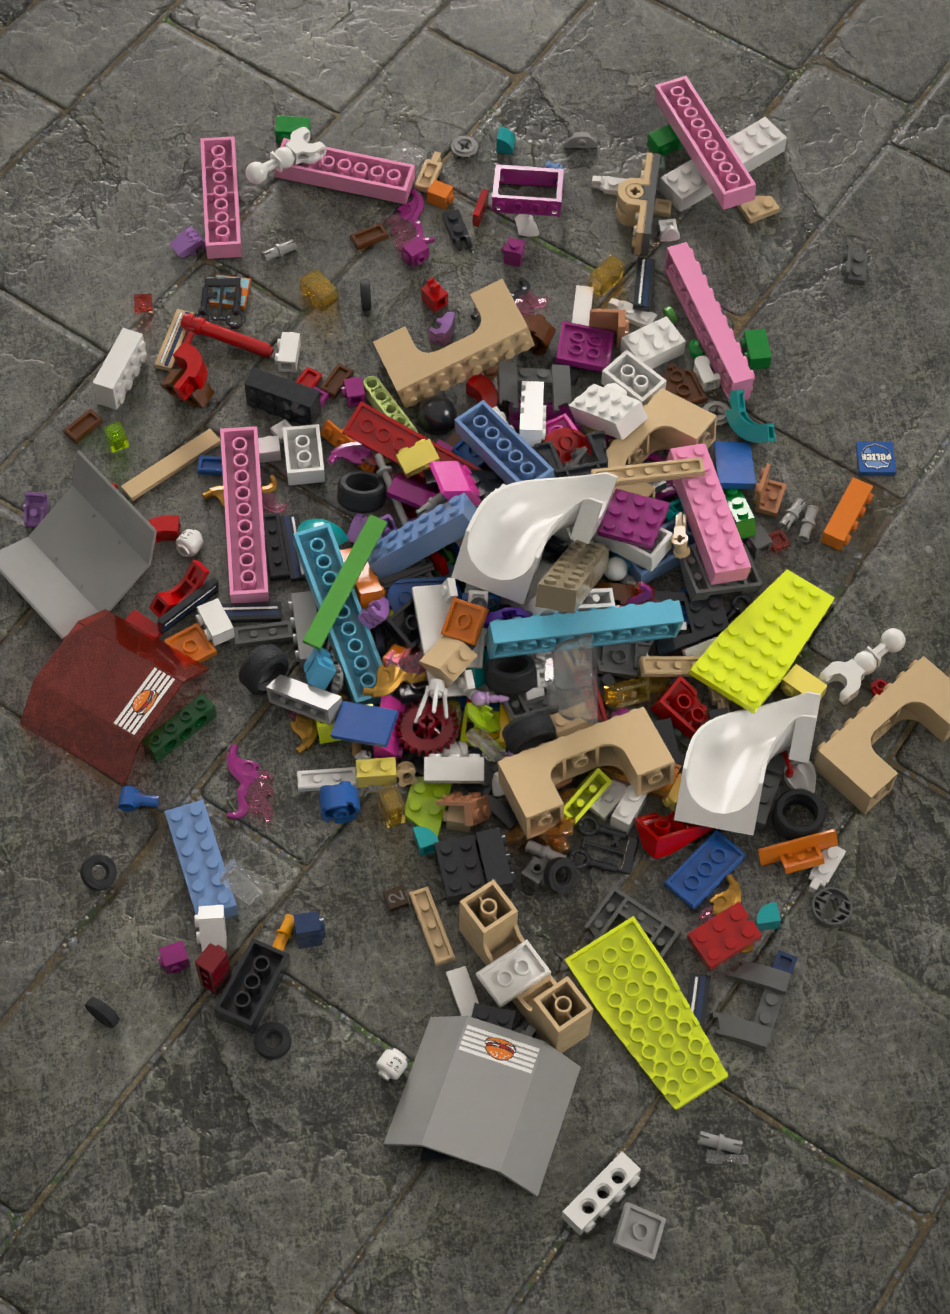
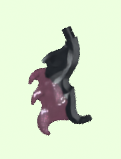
[471,277,548,320]

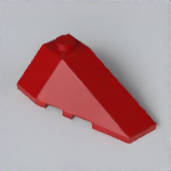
[650,675,709,739]
[635,812,713,859]

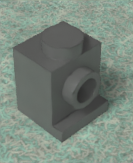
[521,856,549,891]

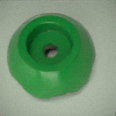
[688,339,705,359]

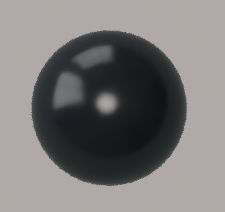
[416,395,457,435]

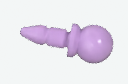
[471,691,509,707]

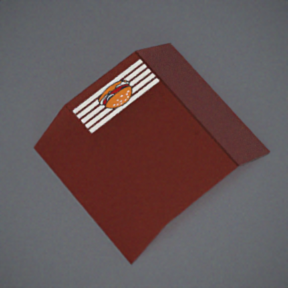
[20,609,209,786]

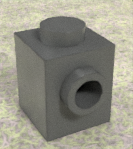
[743,525,773,558]

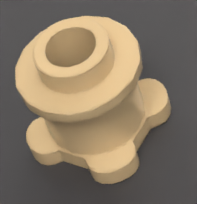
[396,761,418,787]

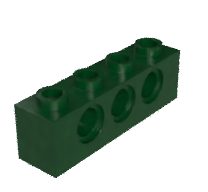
[142,693,217,763]

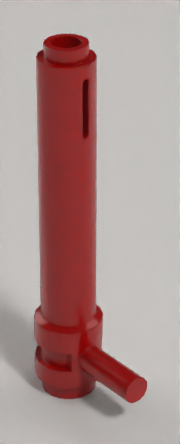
[180,313,274,358]

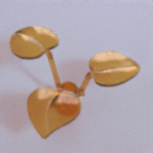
[505,787,576,853]

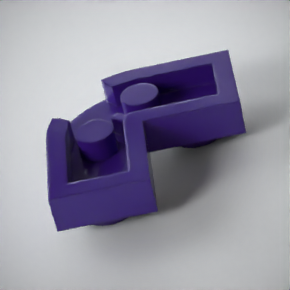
[483,607,533,629]

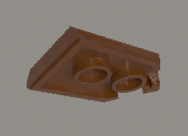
[663,363,708,405]

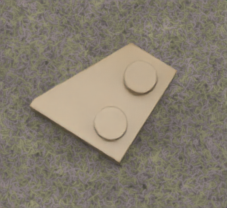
[737,196,780,224]

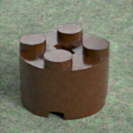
[523,314,556,355]

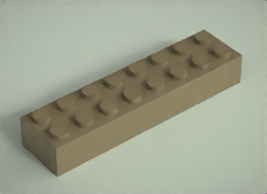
[535,540,610,614]

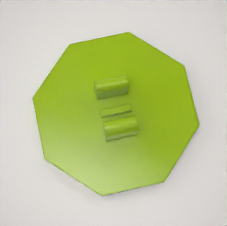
[466,702,501,734]

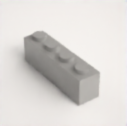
[288,591,317,669]
[266,674,342,725]

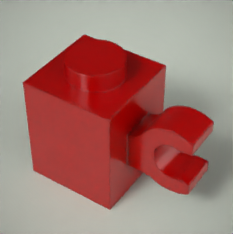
[421,277,448,313]

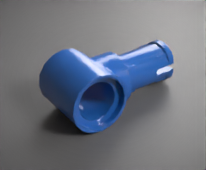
[118,786,159,811]

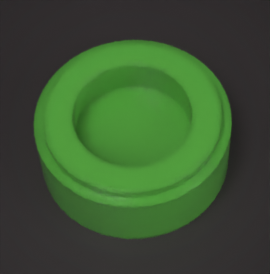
[662,306,677,324]

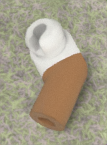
[352,742,372,760]

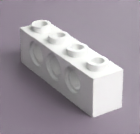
[562,1152,641,1235]

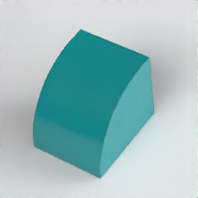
[496,126,516,155]
[413,826,439,856]
[755,902,781,931]

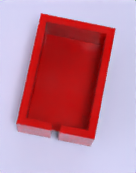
[687,901,762,973]

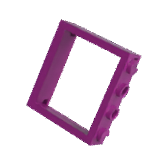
[491,164,564,217]

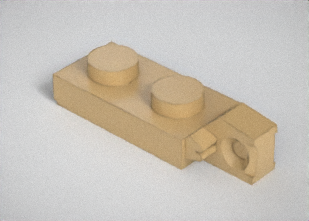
[414,151,442,193]

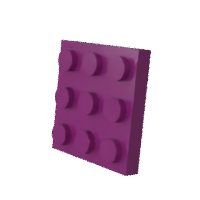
[555,321,614,372]
[597,489,670,550]

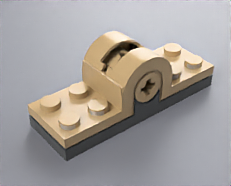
[615,153,661,256]

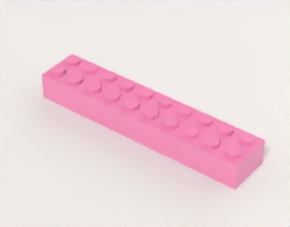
[655,76,756,210]
[664,242,755,401]
[220,426,269,603]

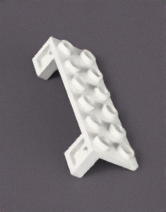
[412,577,475,698]

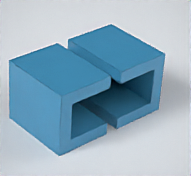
[303,648,336,690]

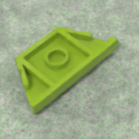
[403,776,453,838]

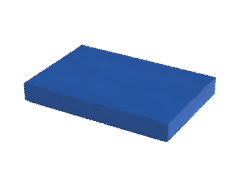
[331,701,399,748]

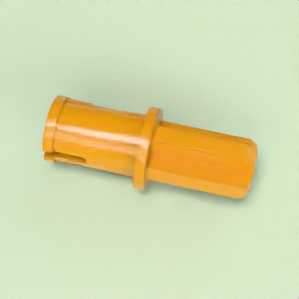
[272,914,295,951]

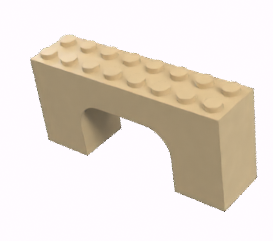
[373,279,535,409]
[606,388,717,500]
[814,656,950,814]
[498,707,675,839]
[459,879,593,1053]

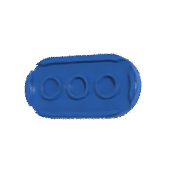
[386,577,462,613]

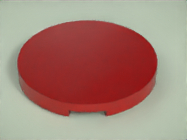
[542,428,592,465]

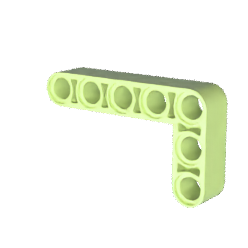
[364,376,418,464]

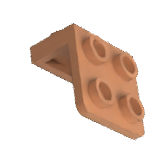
[589,308,629,348]
[753,463,787,517]
[436,791,491,826]

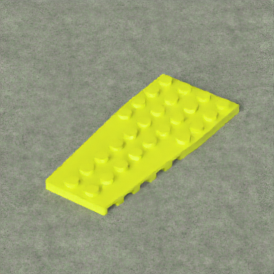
[689,570,834,714]
[565,916,728,1111]

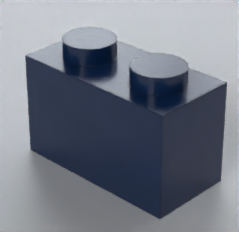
[294,911,326,949]

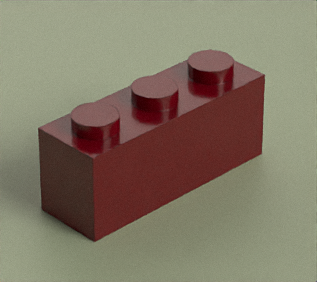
[195,943,232,995]

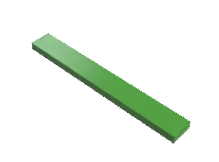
[303,514,387,650]

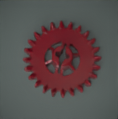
[395,698,460,757]

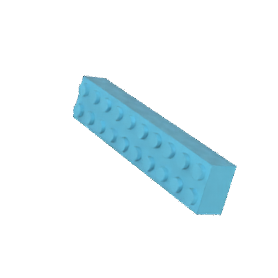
[293,523,393,705]
[485,599,684,659]

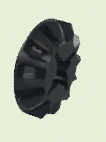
[541,545,561,563]

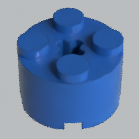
[319,781,361,824]

